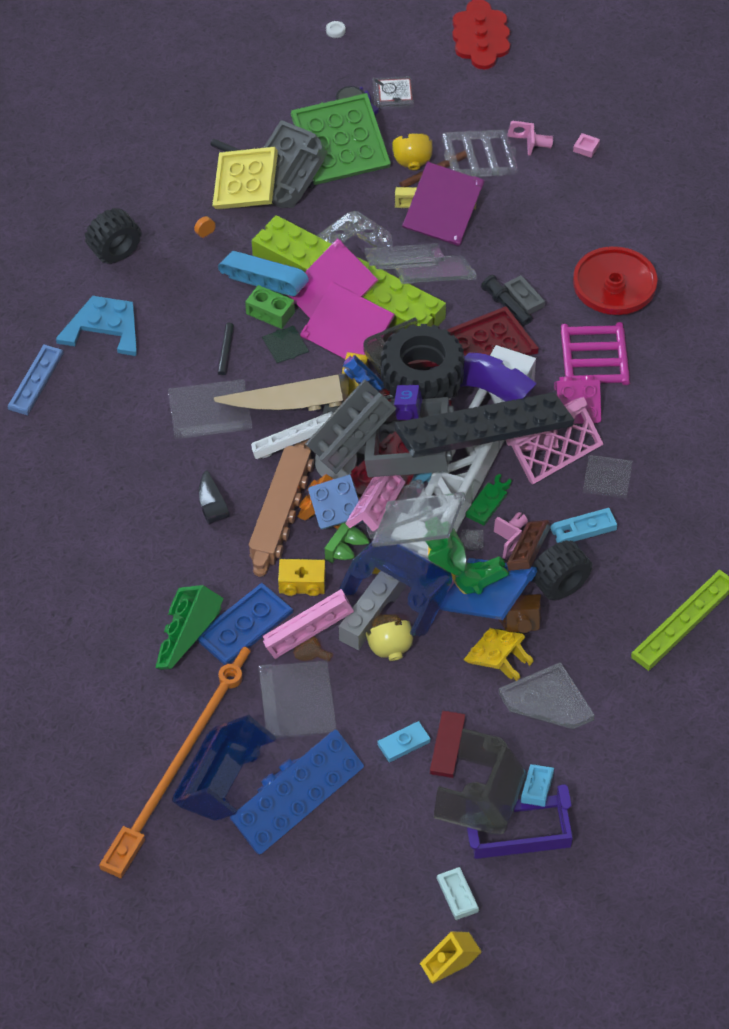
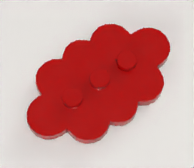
[452,0,510,70]

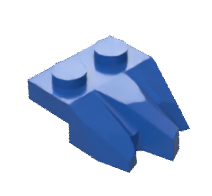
[343,355,385,392]

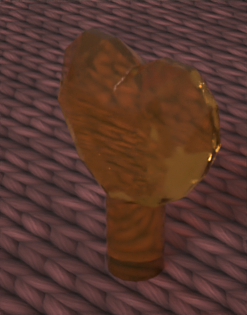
[372,613,402,627]
[293,636,333,662]

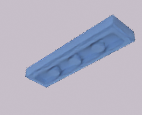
[8,345,63,415]

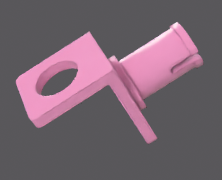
[508,121,553,155]
[494,512,528,560]

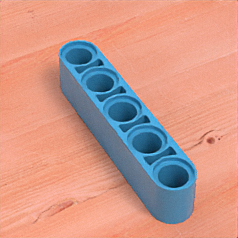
[218,251,309,296]

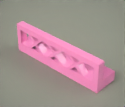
[345,475,405,531]
[263,589,354,659]

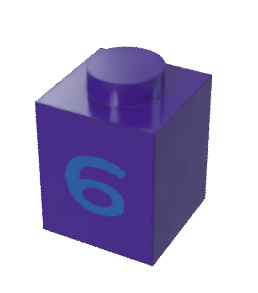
[394,385,422,420]

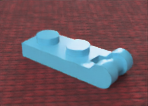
[550,508,617,543]

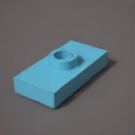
[377,721,430,762]
[521,764,554,807]

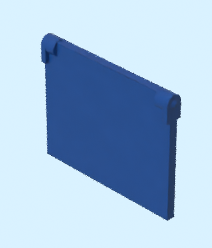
[437,558,537,620]

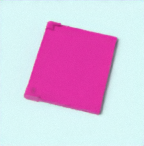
[287,238,379,318]
[300,282,395,363]

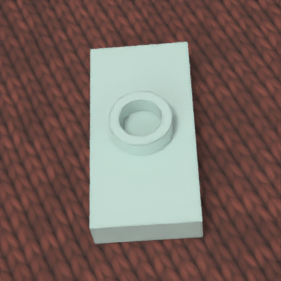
[437,867,479,920]

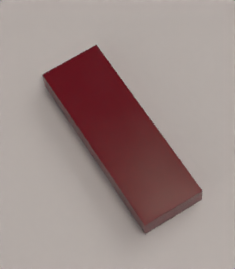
[430,711,465,778]

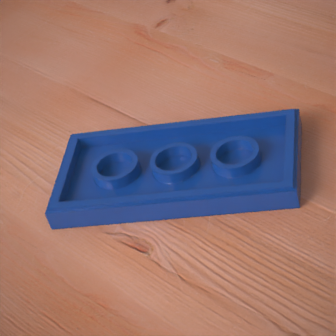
[196,583,293,665]

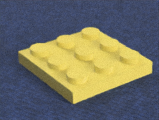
[213,147,278,209]

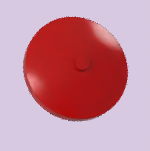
[573,247,657,315]

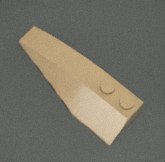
[214,373,349,411]

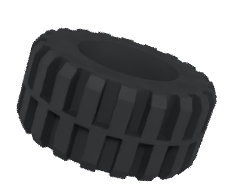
[381,324,464,399]

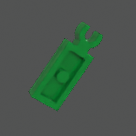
[465,474,511,526]

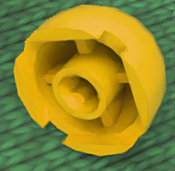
[392,134,433,170]

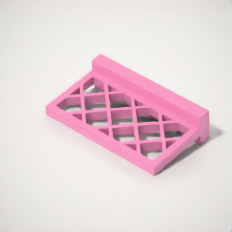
[505,397,603,484]

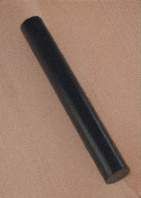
[218,323,234,375]

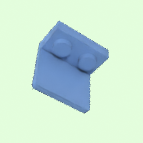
[308,475,364,529]

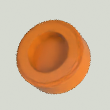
[194,217,215,238]

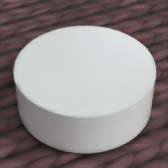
[326,21,345,38]

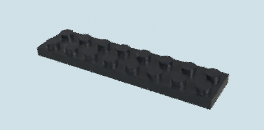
[395,392,574,458]

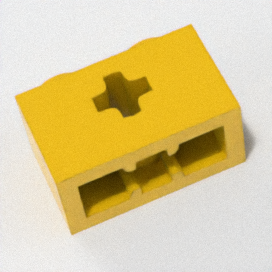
[278,559,325,596]

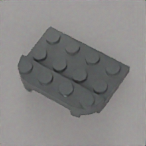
[264,120,327,208]

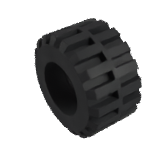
[85,208,142,264]
[532,540,593,601]

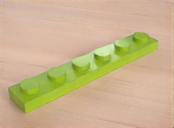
[631,569,729,671]

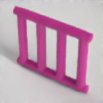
[561,322,630,385]

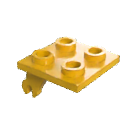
[464,628,533,682]

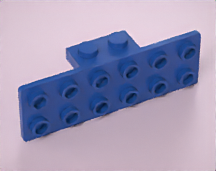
[230,730,364,854]

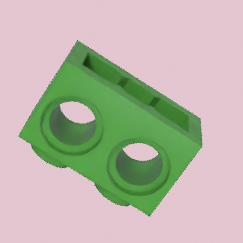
[245,285,295,329]

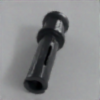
[481,275,533,327]

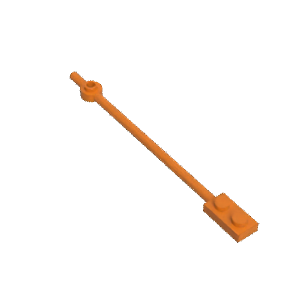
[99,647,251,879]

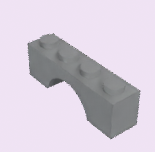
[339,562,407,650]

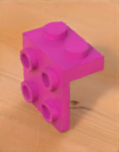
[554,376,601,424]

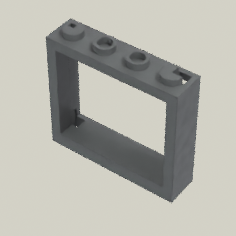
[365,397,454,477]

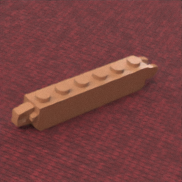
[249,439,314,577]

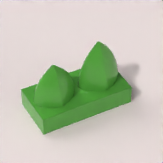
[325,522,369,563]

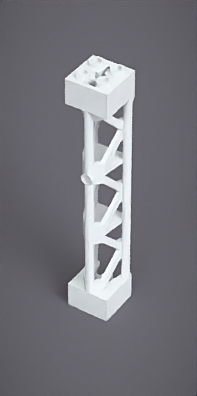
[392,345,536,576]

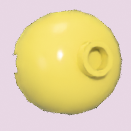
[366,620,413,661]

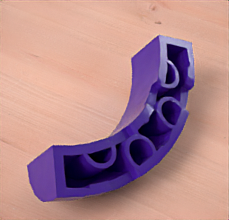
[460,353,536,401]

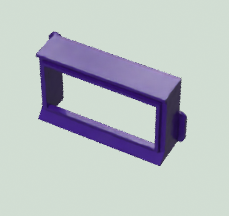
[466,784,572,859]

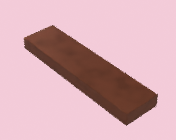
[507,520,550,571]

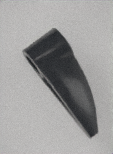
[199,470,229,525]

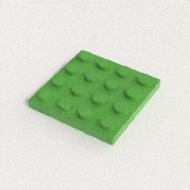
[291,93,391,185]

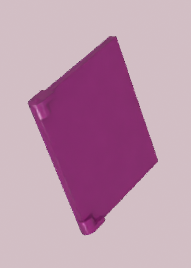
[402,162,485,246]

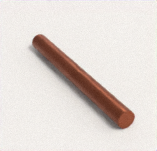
[399,150,469,187]

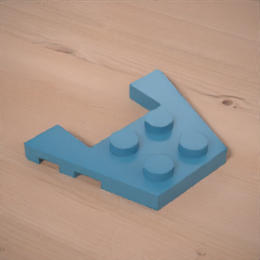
[56,296,137,356]

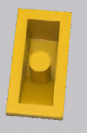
[420,932,481,983]

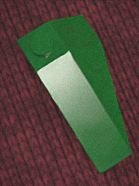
[155,585,224,670]

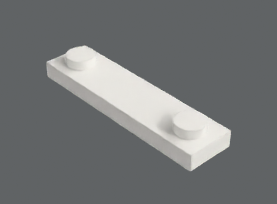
[251,412,333,459]

